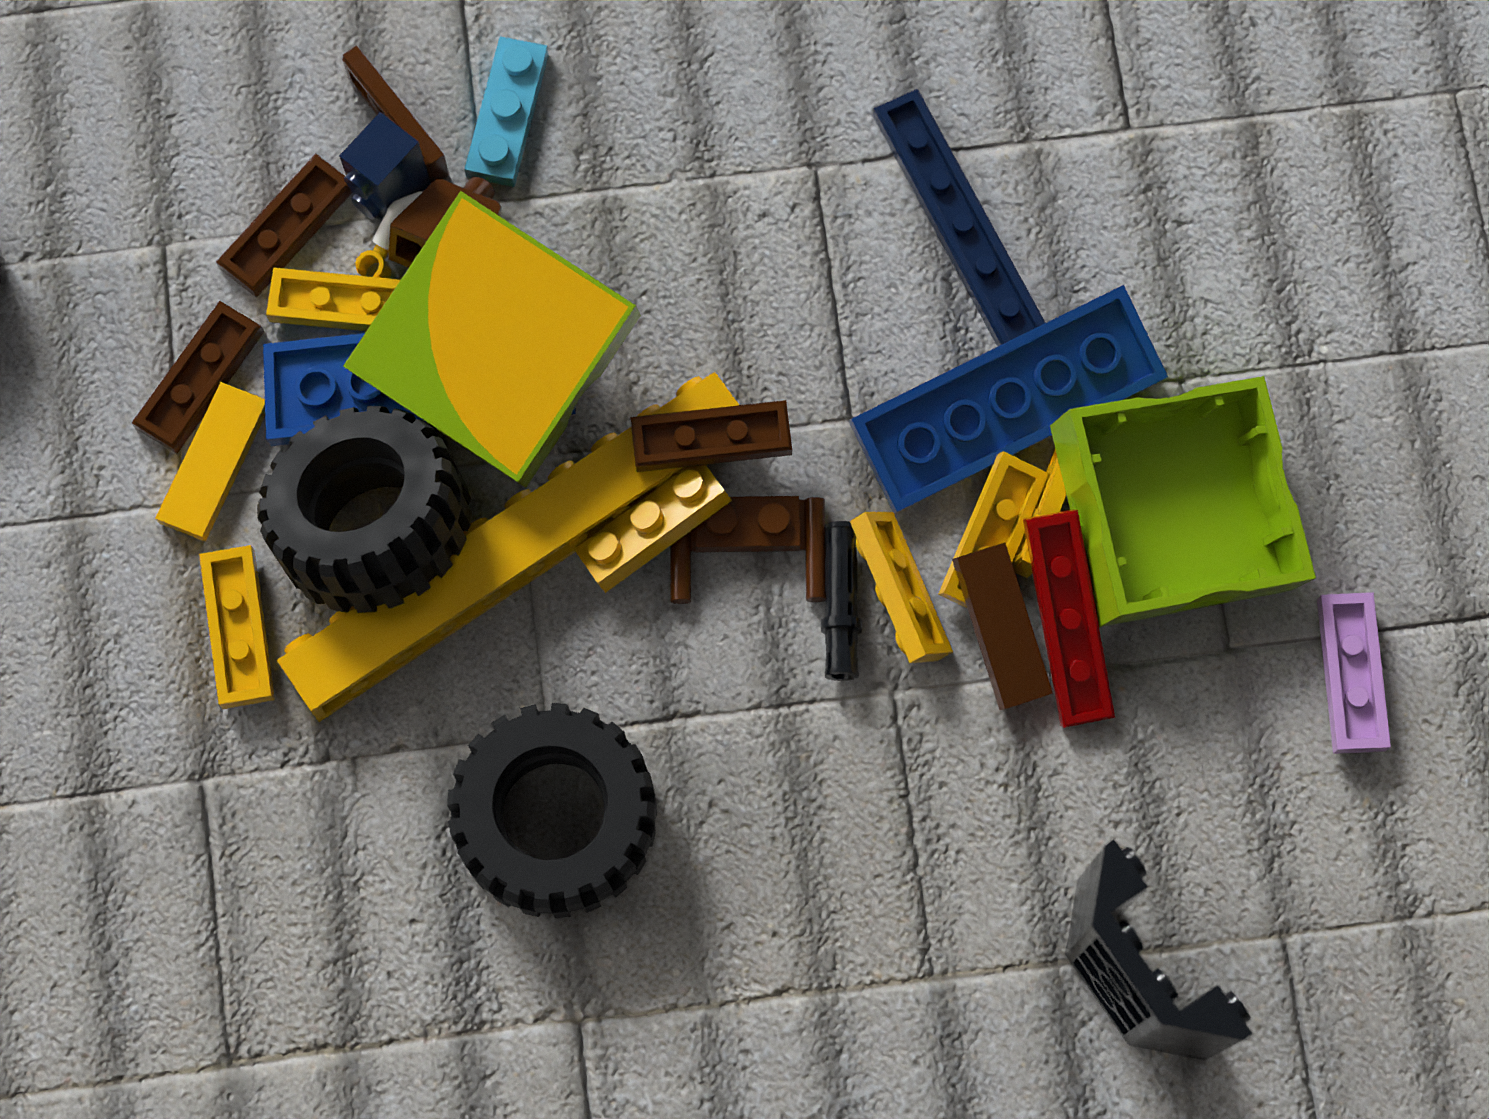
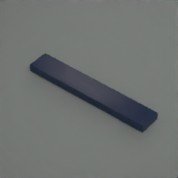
[873,89,1046,347]

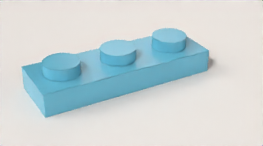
[464,36,549,187]

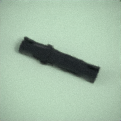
[821,521,862,681]

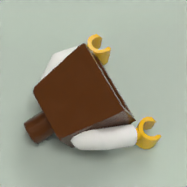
[355,177,502,279]

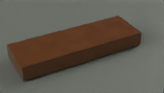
[342,45,449,183]
[216,153,352,298]
[132,301,264,454]
[630,400,792,472]
[952,543,1053,710]

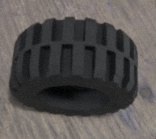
[257,406,472,613]
[447,703,657,918]

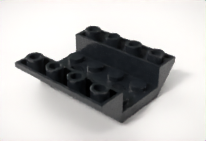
[1065,839,1253,1061]

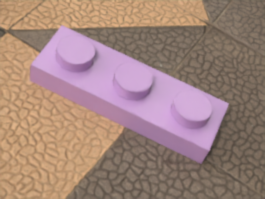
[1317,592,1391,754]

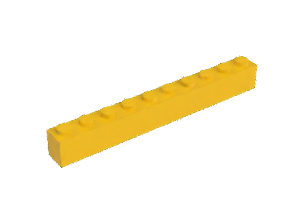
[277,372,739,722]

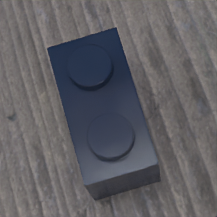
[339,112,431,220]

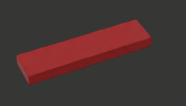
[1023,509,1115,728]

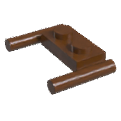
[670,496,826,604]

